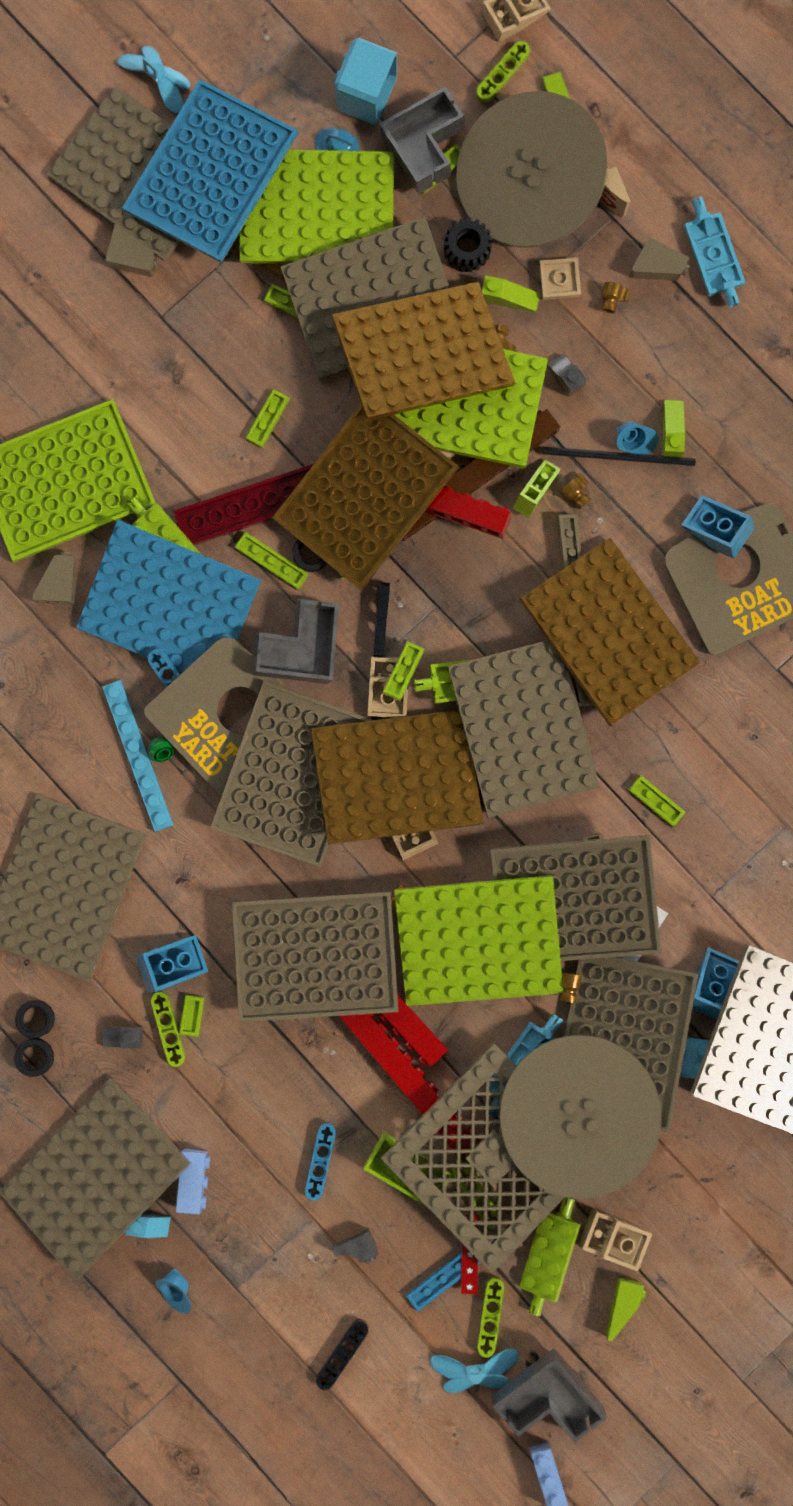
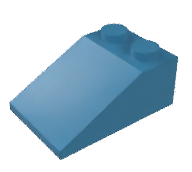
[681,495,755,559]
[136,935,208,993]
[692,947,739,1019]

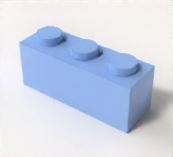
[176,1149,211,1214]
[530,1441,568,1506]

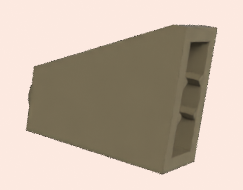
[105,225,159,278]
[629,237,690,281]
[32,552,78,605]

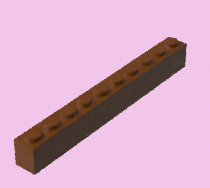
[402,409,560,541]

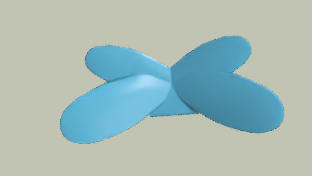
[117,46,190,113]
[430,1349,519,1393]

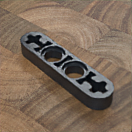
[373,582,390,657]
[316,1319,368,1390]

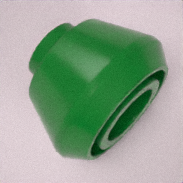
[149,737,175,762]

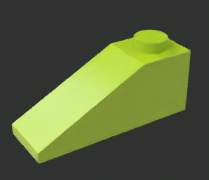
[482,276,540,313]
[662,400,685,457]
[513,459,561,518]
[605,1276,646,1342]

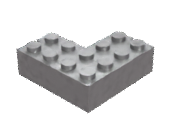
[379,87,465,194]
[251,599,339,684]
[492,1348,607,1443]

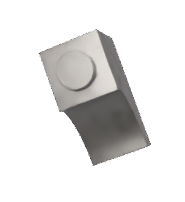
[547,354,587,397]
[103,1026,143,1048]
[332,1229,379,1264]

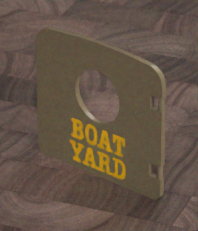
[664,504,793,656]
[144,637,283,796]

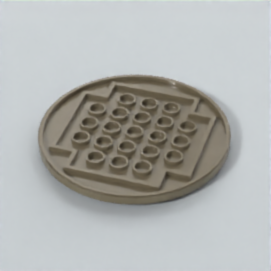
[456,91,608,248]
[500,1035,661,1199]

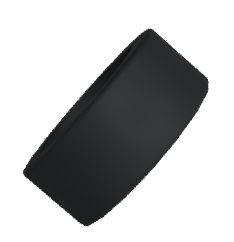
[292,539,327,572]
[15,1000,55,1038]
[14,1038,54,1077]

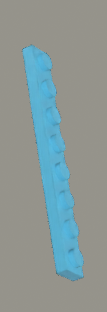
[102,680,174,832]

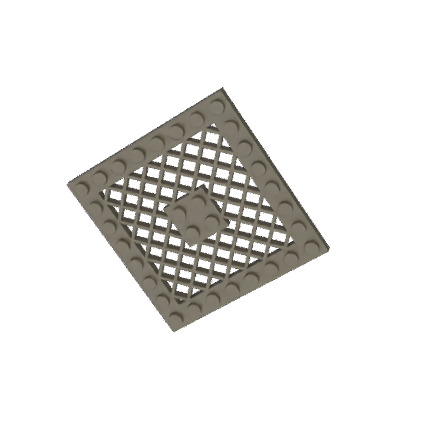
[381,1043,565,1273]

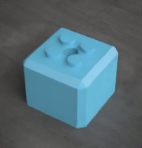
[334,38,397,125]

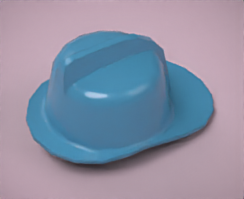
[315,128,359,151]
[616,422,659,455]
[155,1269,191,1313]

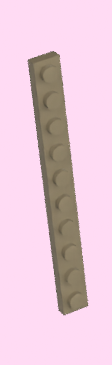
[556,514,594,707]

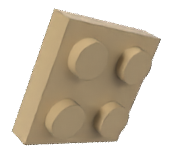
[539,257,581,300]

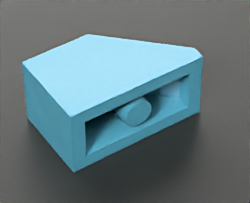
[125,1212,171,1238]

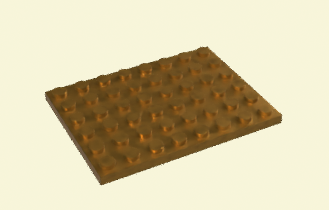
[332,282,515,421]
[272,404,459,591]
[519,537,701,727]
[311,710,483,845]

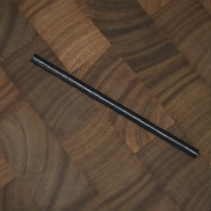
[542,447,696,466]

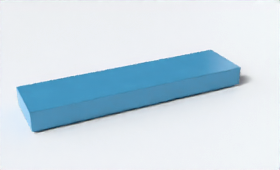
[406,1251,481,1312]

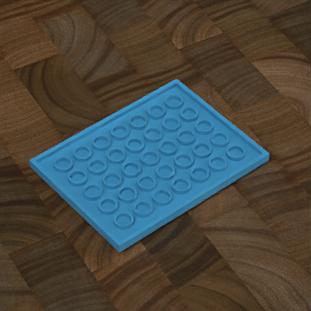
[122,79,299,263]
[76,520,262,673]

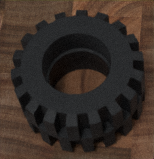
[444,218,492,272]

